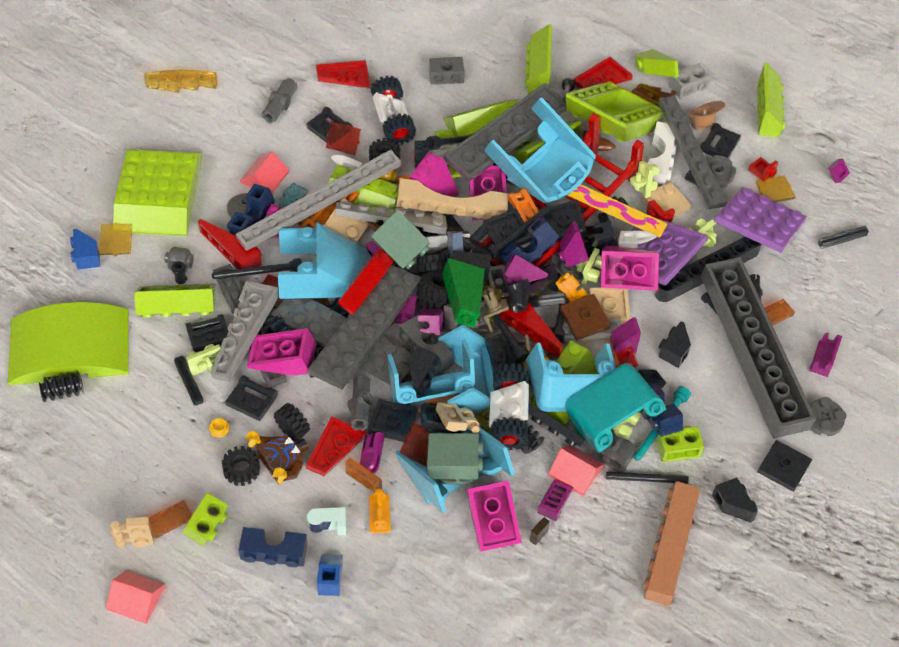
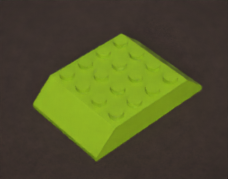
[565,81,664,142]
[113,148,203,236]

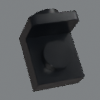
[638,369,666,388]

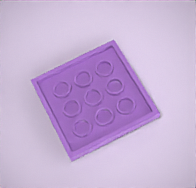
[714,187,807,253]
[631,218,708,285]

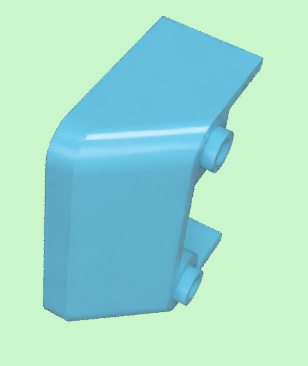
[439,325,494,415]
[387,339,475,404]
[526,343,616,412]

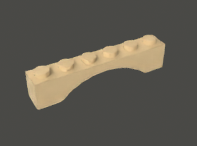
[396,178,508,219]

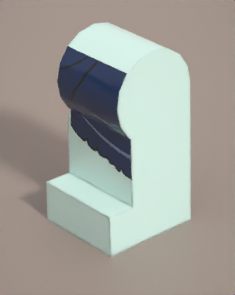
[307,507,346,535]

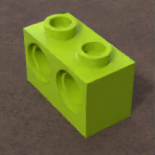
[656,426,704,462]
[182,492,229,546]

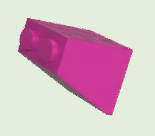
[410,152,459,214]

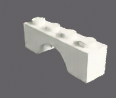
[648,121,677,186]

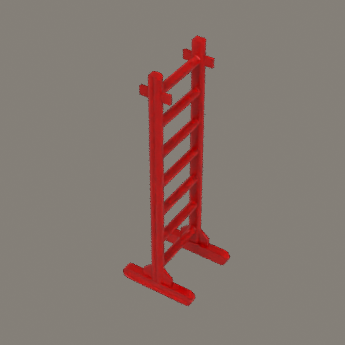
[478,113,644,269]

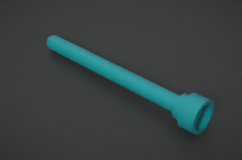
[634,386,691,461]

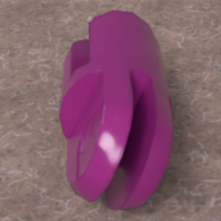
[360,432,385,475]

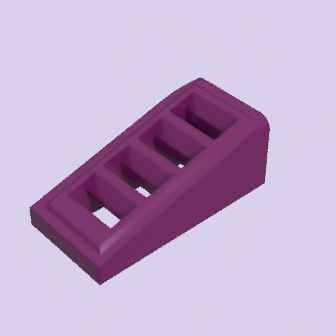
[537,479,573,521]

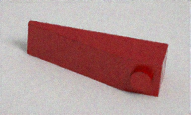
[198,219,262,269]
[338,249,394,315]
[500,299,563,359]

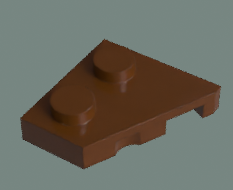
[632,83,676,107]

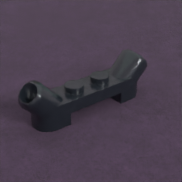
[506,264,561,313]

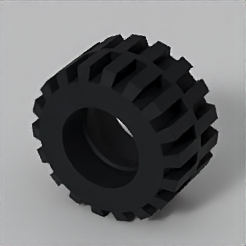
[418,270,450,309]

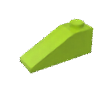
[635,49,679,77]

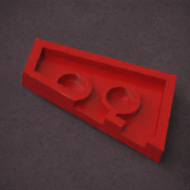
[574,57,633,89]
[316,60,370,89]
[306,416,368,477]

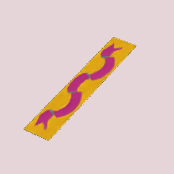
[568,184,667,238]

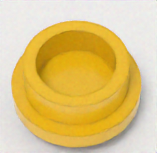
[209,418,230,438]

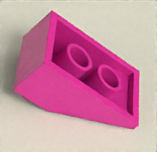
[469,166,508,221]
[601,246,659,291]
[247,328,316,376]
[466,481,522,552]

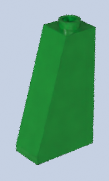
[442,258,485,328]

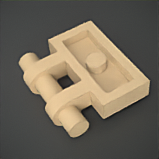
[436,402,480,433]
[110,517,154,549]

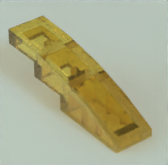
[144,70,218,93]

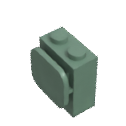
[371,210,430,270]
[427,433,483,484]

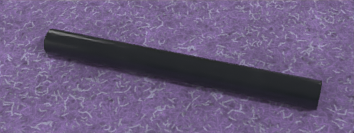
[606,471,689,484]

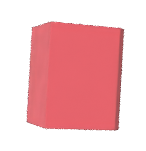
[240,151,289,193]
[548,445,604,495]
[106,571,166,624]

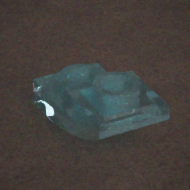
[274,182,308,207]

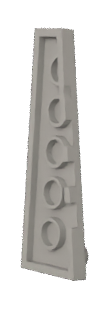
[335,201,447,235]
[211,281,279,382]

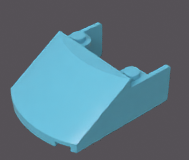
[484,97,596,203]
[278,222,371,299]
[395,427,515,513]

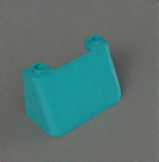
[565,363,666,453]

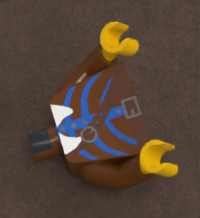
[245,431,309,485]

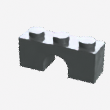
[399,315,453,376]

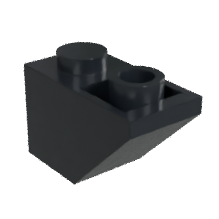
[658,321,691,368]
[407,345,442,396]
[712,477,758,522]

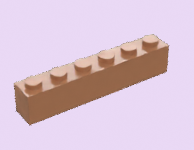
[643,481,700,606]

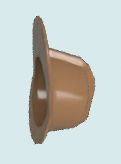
[687,101,725,130]

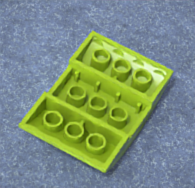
[7,302,129,385]

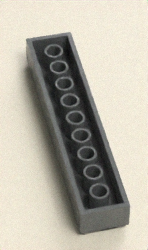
[701,257,816,439]

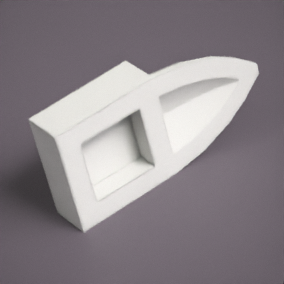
[331,155,363,170]
[618,231,656,248]

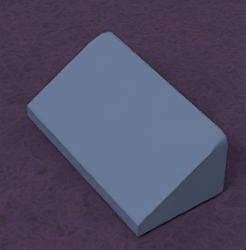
[447,231,464,259]

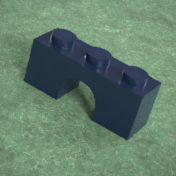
[227,183,275,236]
[499,216,560,263]
[640,383,683,437]
[238,527,308,568]

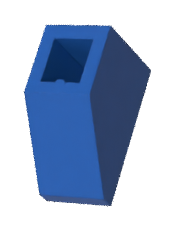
[70,229,100,270]
[317,554,343,596]

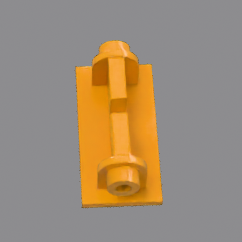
[555,272,589,302]
[369,489,391,533]

